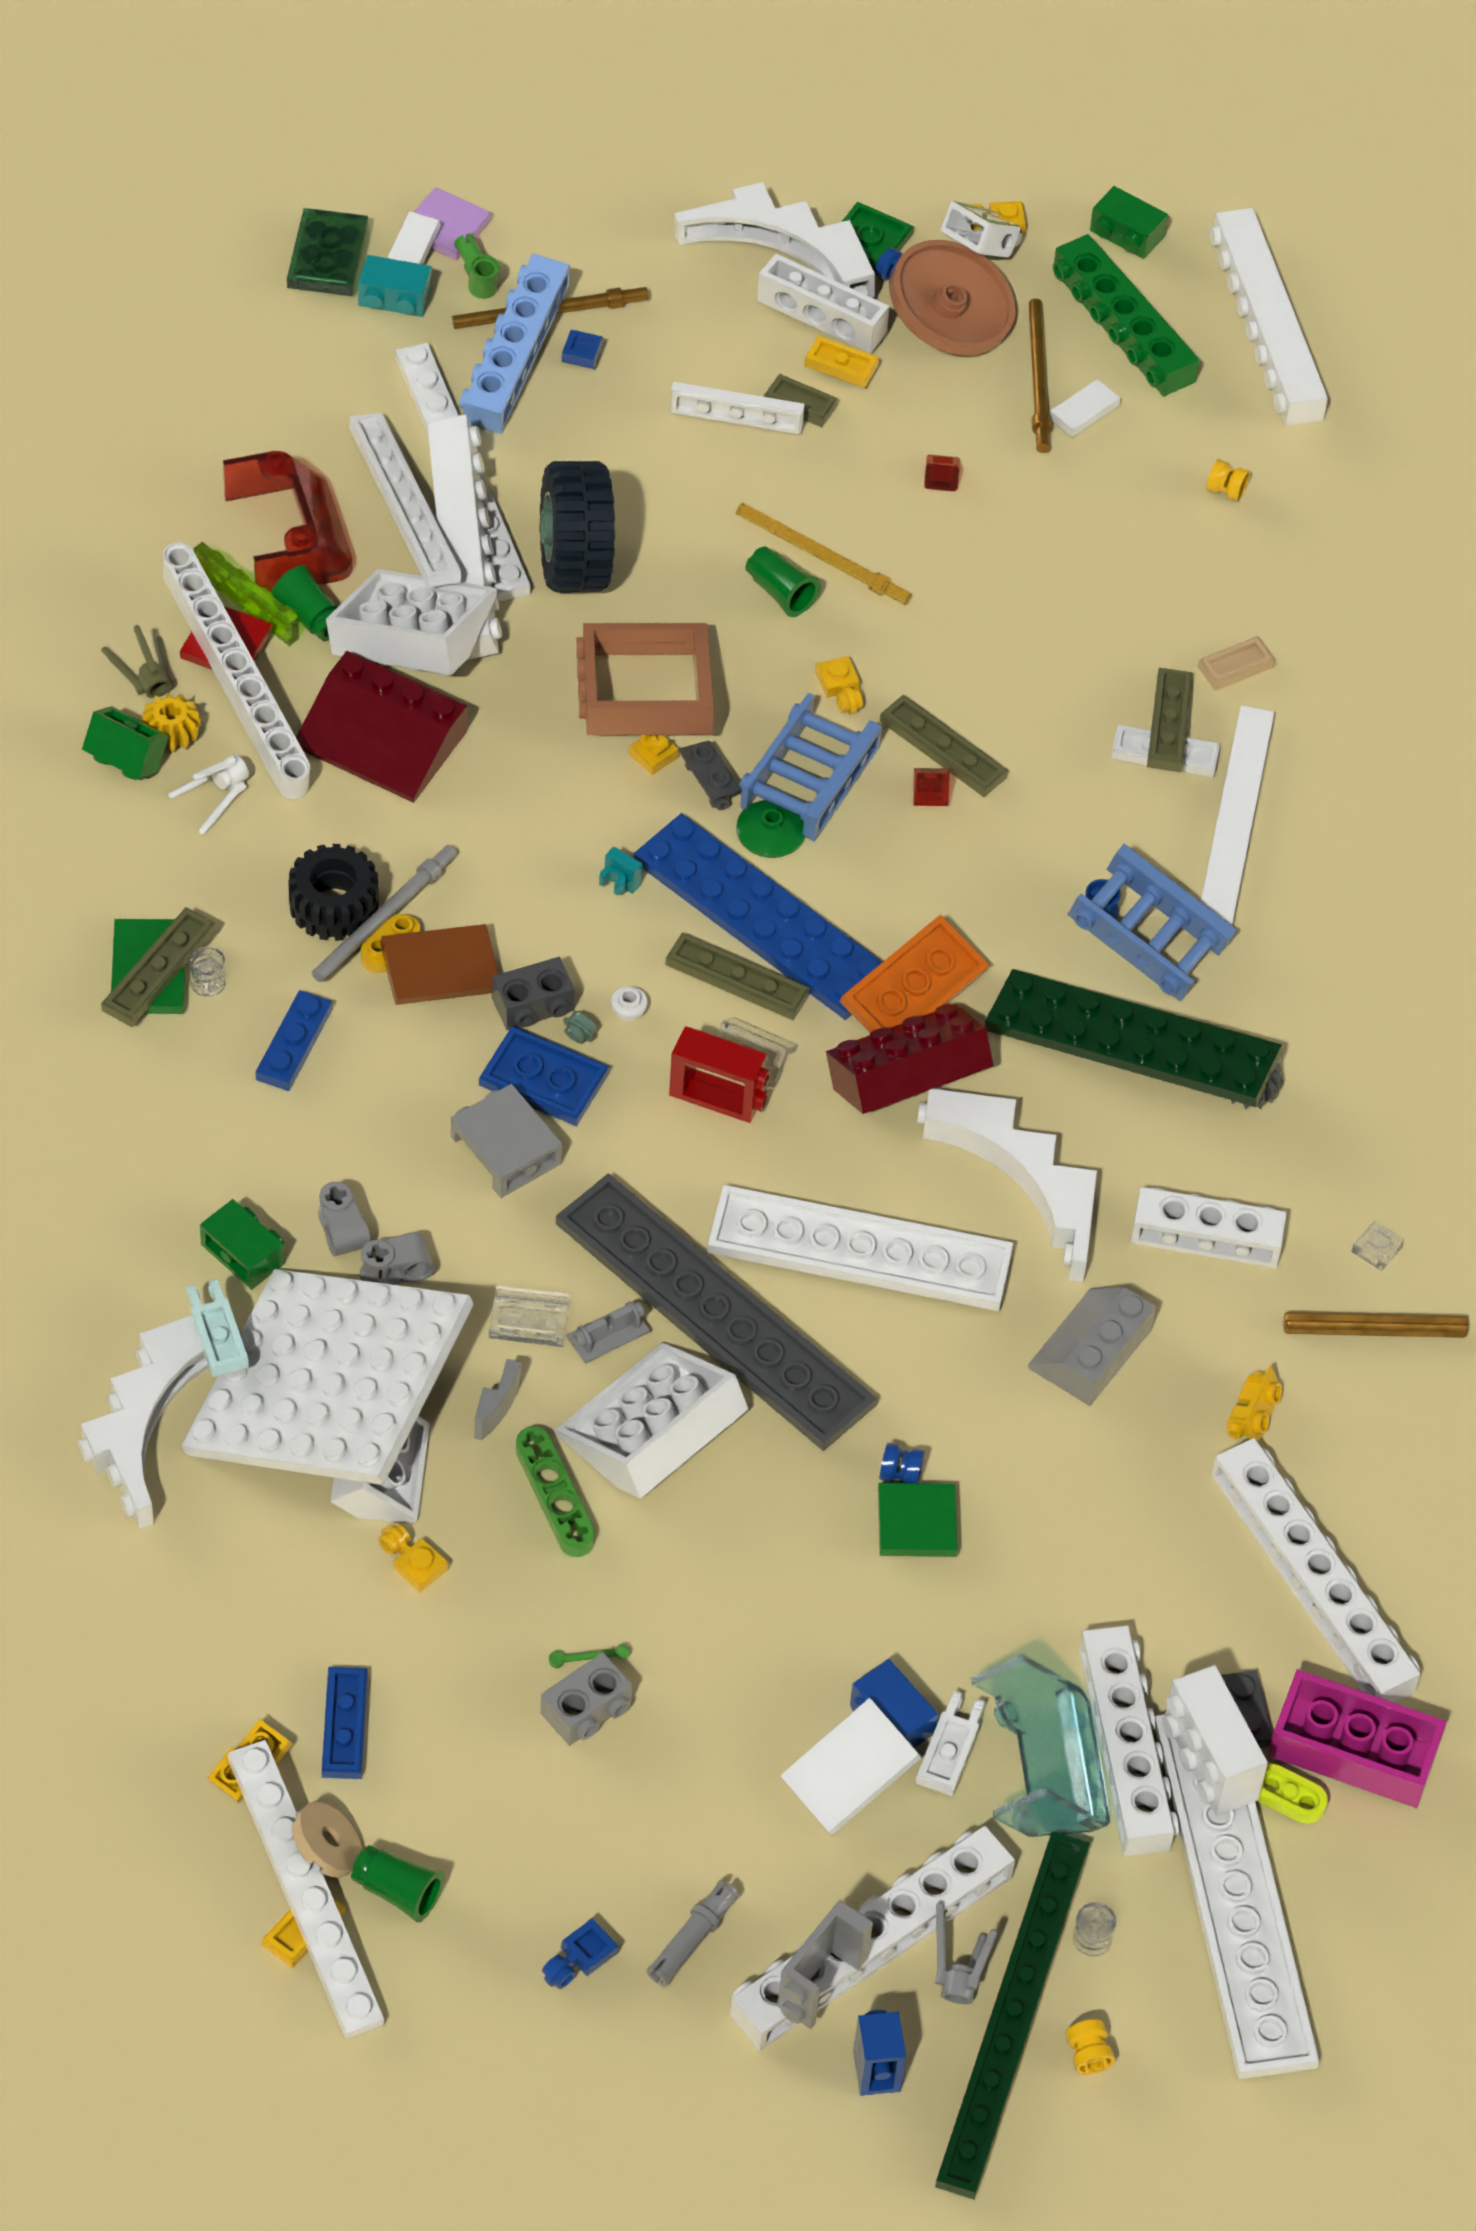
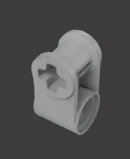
[318,1182,370,1257]
[360,1232,434,1285]

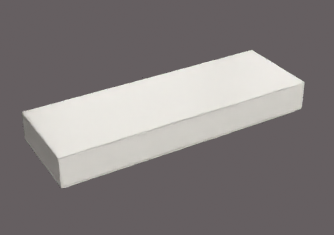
[1111,725,1220,778]

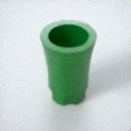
[745,546,821,617]
[271,565,338,642]
[351,1845,444,1923]

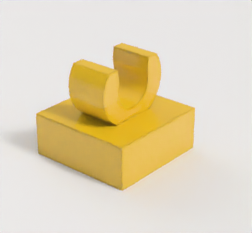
[629,735,679,775]

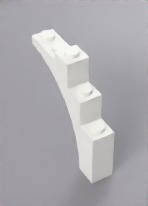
[674,182,875,298]
[78,1316,209,1530]

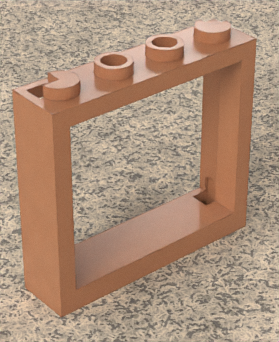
[576,623,714,735]

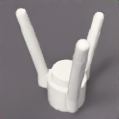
[168,755,249,835]

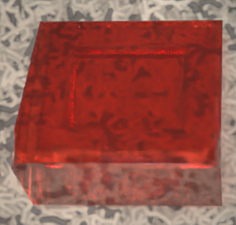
[924,454,960,492]

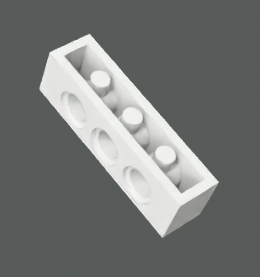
[757,253,890,354]
[1131,1187,1287,1268]

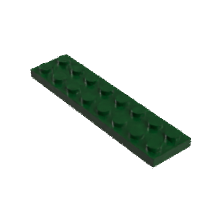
[985,969,1282,1107]

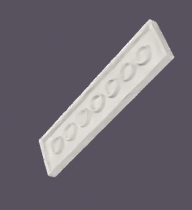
[707,1185,1013,1311]

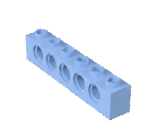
[459,253,570,434]

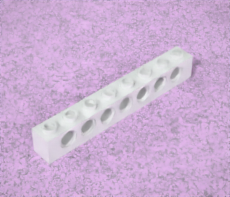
[1211,1438,1421,1703]
[730,1826,1015,2051]

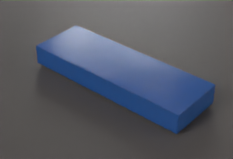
[322,1667,368,1779]

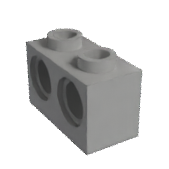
[540,1652,632,1746]

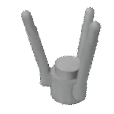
[934,1902,997,2005]

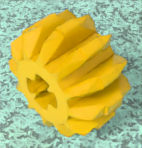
[141,692,201,753]

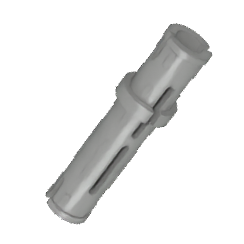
[646,1880,739,1987]

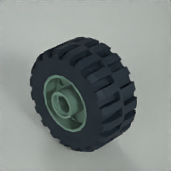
[539,461,615,592]

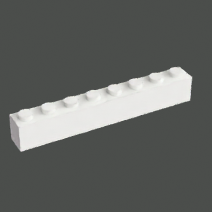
[1209,208,1328,426]
[427,414,502,660]

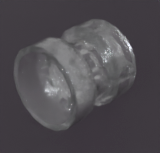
[189,947,226,997]
[1073,1902,1116,1956]

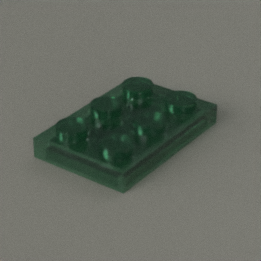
[287,208,368,296]

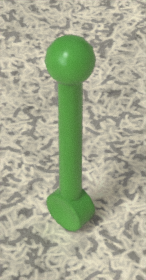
[549,1644,630,1668]

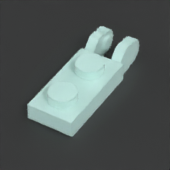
[186,1279,249,1377]

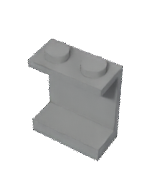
[778,1900,873,2029]

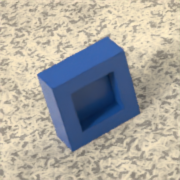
[562,329,603,369]

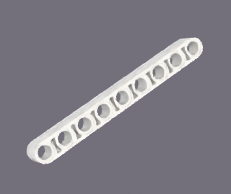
[163,542,310,800]

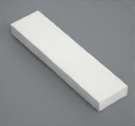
[670,382,805,435]

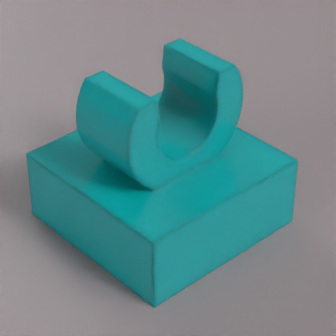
[599,846,642,895]

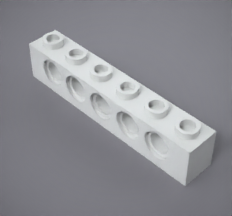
[1079,1625,1179,1857]

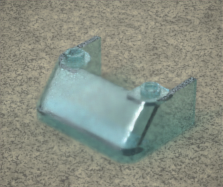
[971,1654,1110,1837]

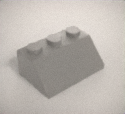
[1028,1287,1156,1406]

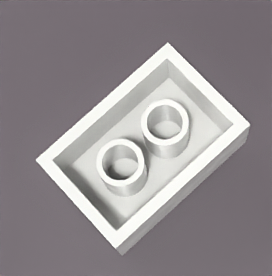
[1162,1665,1268,1816]

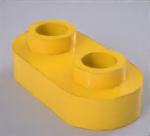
[361,914,420,973]

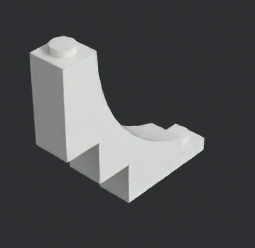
[917,1089,1097,1282]

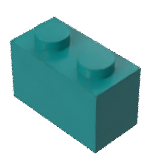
[358,255,432,317]

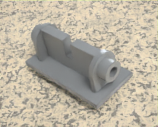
[566,1301,650,1364]

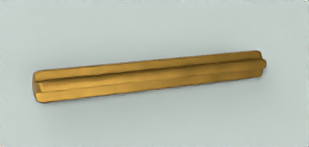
[1283,1312,1469,1338]

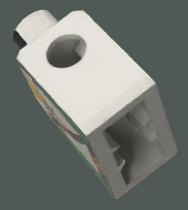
[940,200,1022,258]

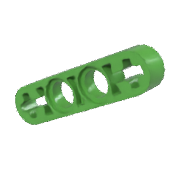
[516,1426,594,1557]

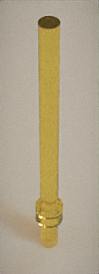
[736,502,912,605]

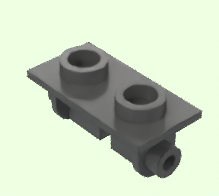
[678,740,742,811]

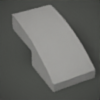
[474,1359,521,1440]

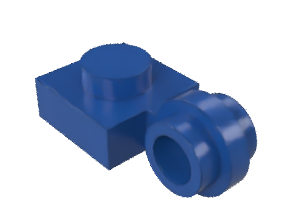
[542,1918,619,1989]

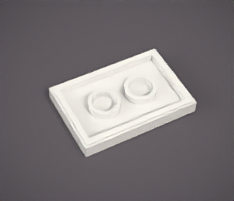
[780,1698,922,1836]

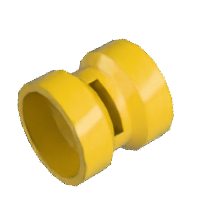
[1206,459,1250,502]
[1065,2019,1115,2075]

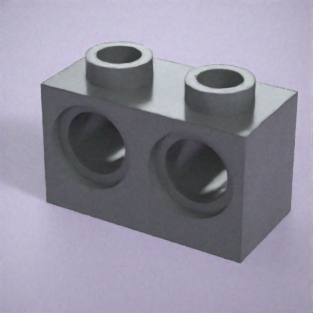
[491,956,575,1031]

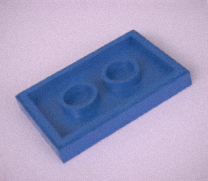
[479,1026,609,1127]

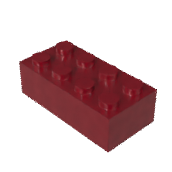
[826,1004,994,1114]

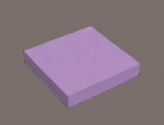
[401,187,491,260]

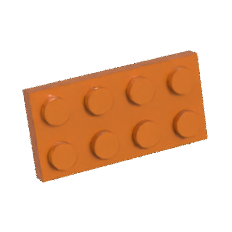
[839,914,990,1033]

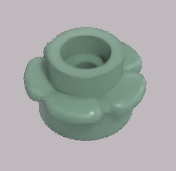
[563,1011,597,1044]

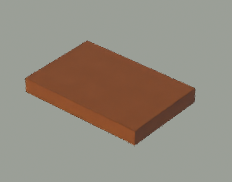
[380,924,499,1005]

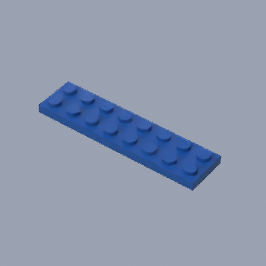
[633,813,882,1020]

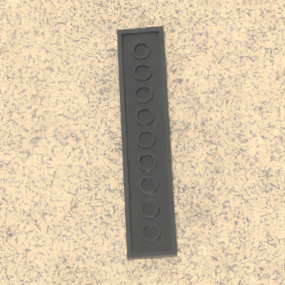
[556,1173,876,1451]

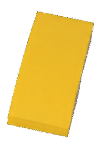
[207,1718,293,1803]

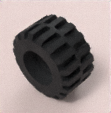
[288,844,379,941]

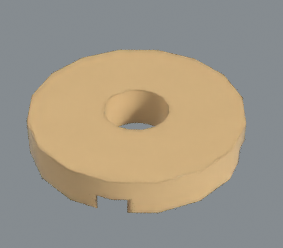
[292,1801,362,1878]

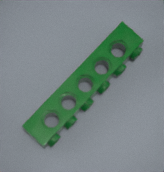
[1053,234,1200,397]

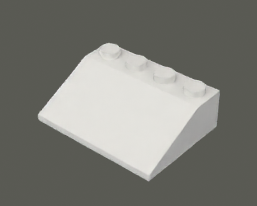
[326,569,497,675]
[555,1342,748,1499]

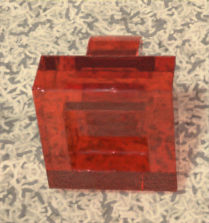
[912,768,950,806]

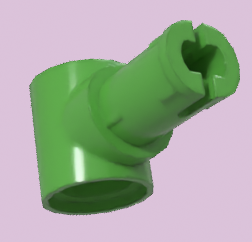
[454,233,500,299]

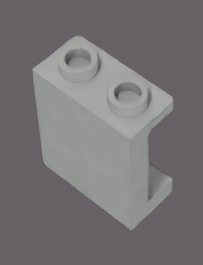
[451,1083,562,1198]

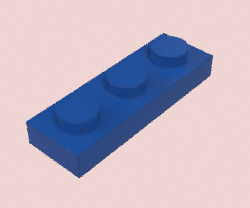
[255,990,333,1091]

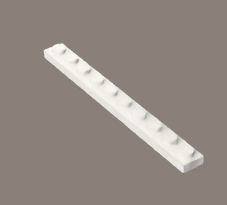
[396,343,530,602]

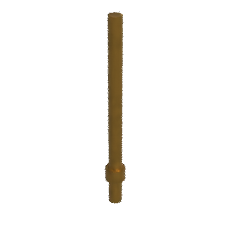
[452,287,648,329]
[1029,298,1052,453]

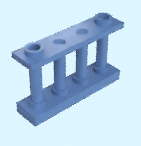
[739,693,882,842]
[1067,844,1237,1001]

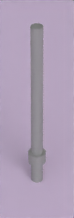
[312,845,457,982]

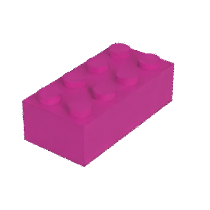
[1267,1669,1447,1808]

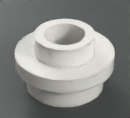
[611,987,647,1021]

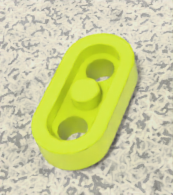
[1258,1764,1328,1824]

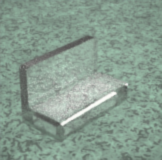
[716,1017,798,1082]

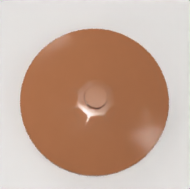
[889,240,1016,356]

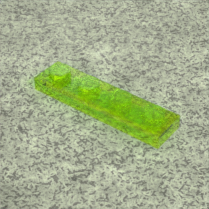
[192,542,299,646]

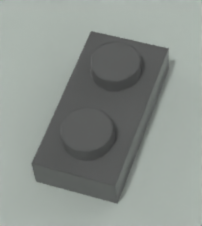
[1221,1670,1272,1748]

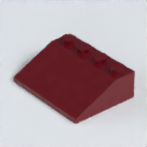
[296,651,467,803]

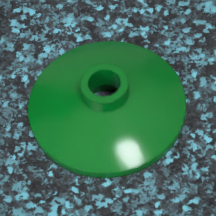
[736,800,805,858]

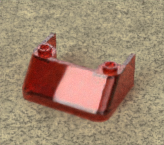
[223,451,353,597]

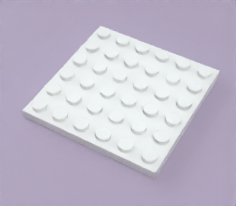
[181,1269,474,1485]

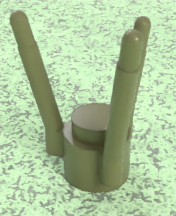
[101,625,173,698]

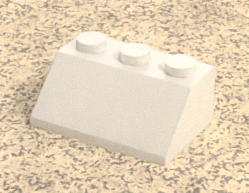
[330,1416,430,1523]

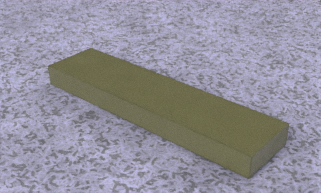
[1147,668,1193,772]
[880,695,1008,797]
[101,907,216,1027]
[665,932,810,1021]

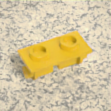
[1226,1366,1282,1442]

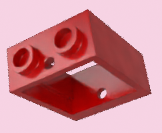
[669,1026,770,1123]

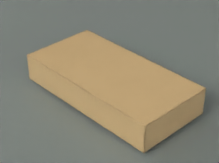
[1198,636,1275,691]

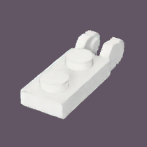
[915,1691,986,1797]

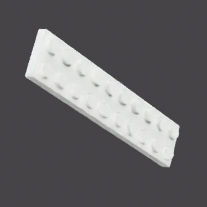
[1155,1715,1319,2080]

